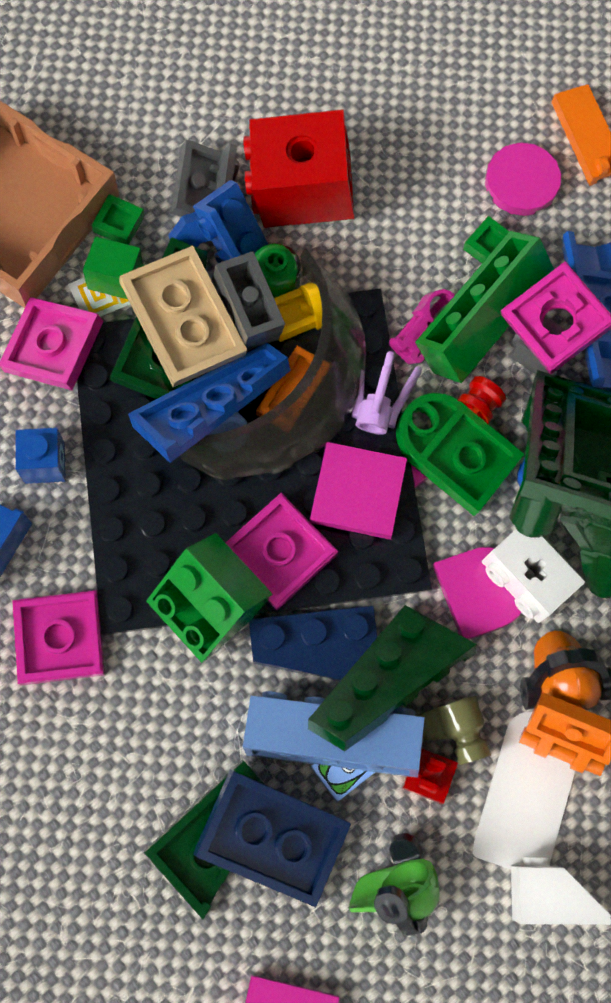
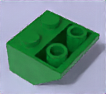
[146,533,273,663]

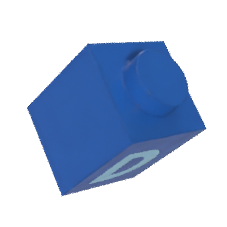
[16,428,66,484]

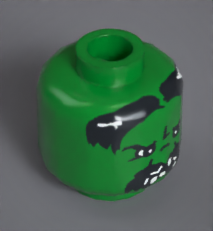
[255,243,301,298]

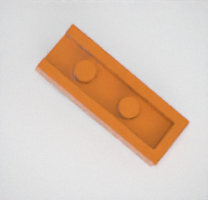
[551,84,611,186]

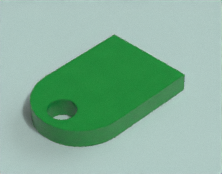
[396,393,524,516]

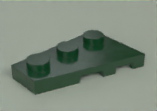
[144,760,264,920]

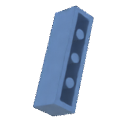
[243,691,424,778]

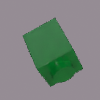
[83,236,145,300]

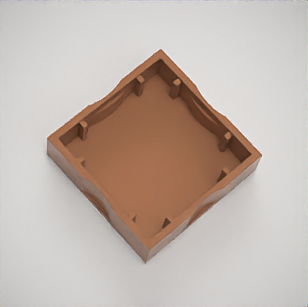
[0,101,119,308]

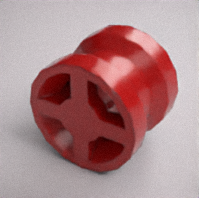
[458,376,507,424]

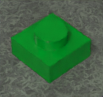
[91,194,145,245]
[463,216,509,263]

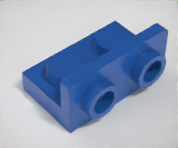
[193,180,268,263]

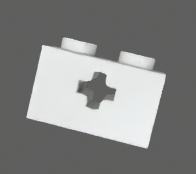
[481,530,585,623]

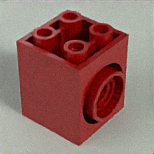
[243,109,355,228]

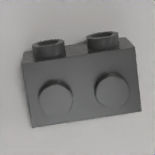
[171,139,239,217]

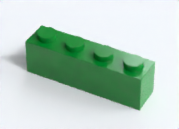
[415,231,554,383]

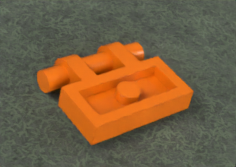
[519,692,611,776]

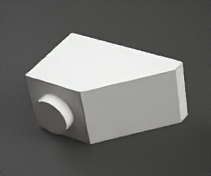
[511,857,611,925]

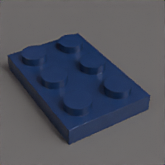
[193,769,351,907]

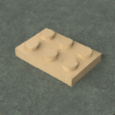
[119,246,247,387]

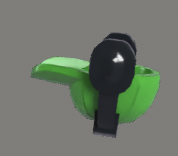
[348,833,440,936]

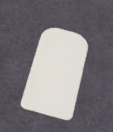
[472,712,575,870]

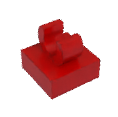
[401,748,458,805]

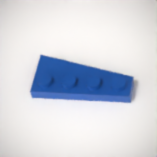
[128,343,291,463]

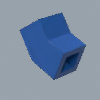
[168,212,208,248]

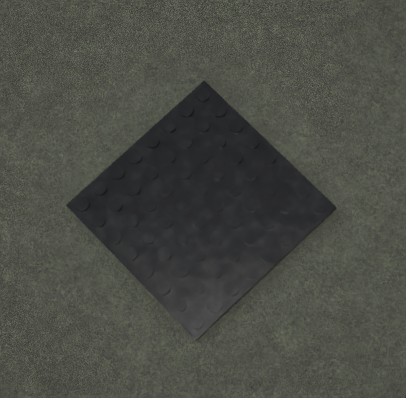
[77,288,432,635]

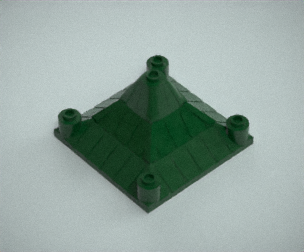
[509,370,611,599]

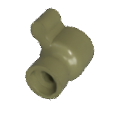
[416,696,491,766]

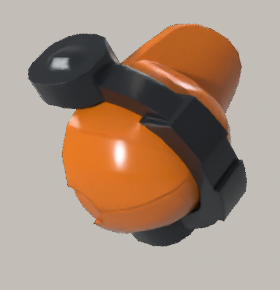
[520,630,611,710]

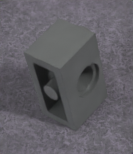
[212,251,285,351]

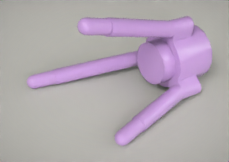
[351,342,422,434]

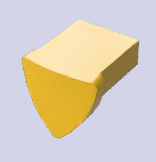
[274,282,325,342]

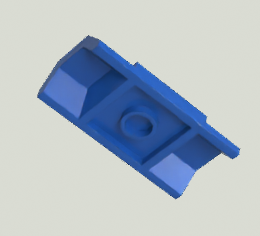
[562,231,611,392]

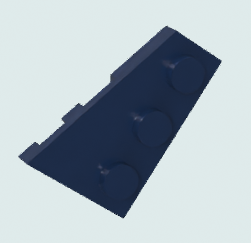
[249,606,377,682]

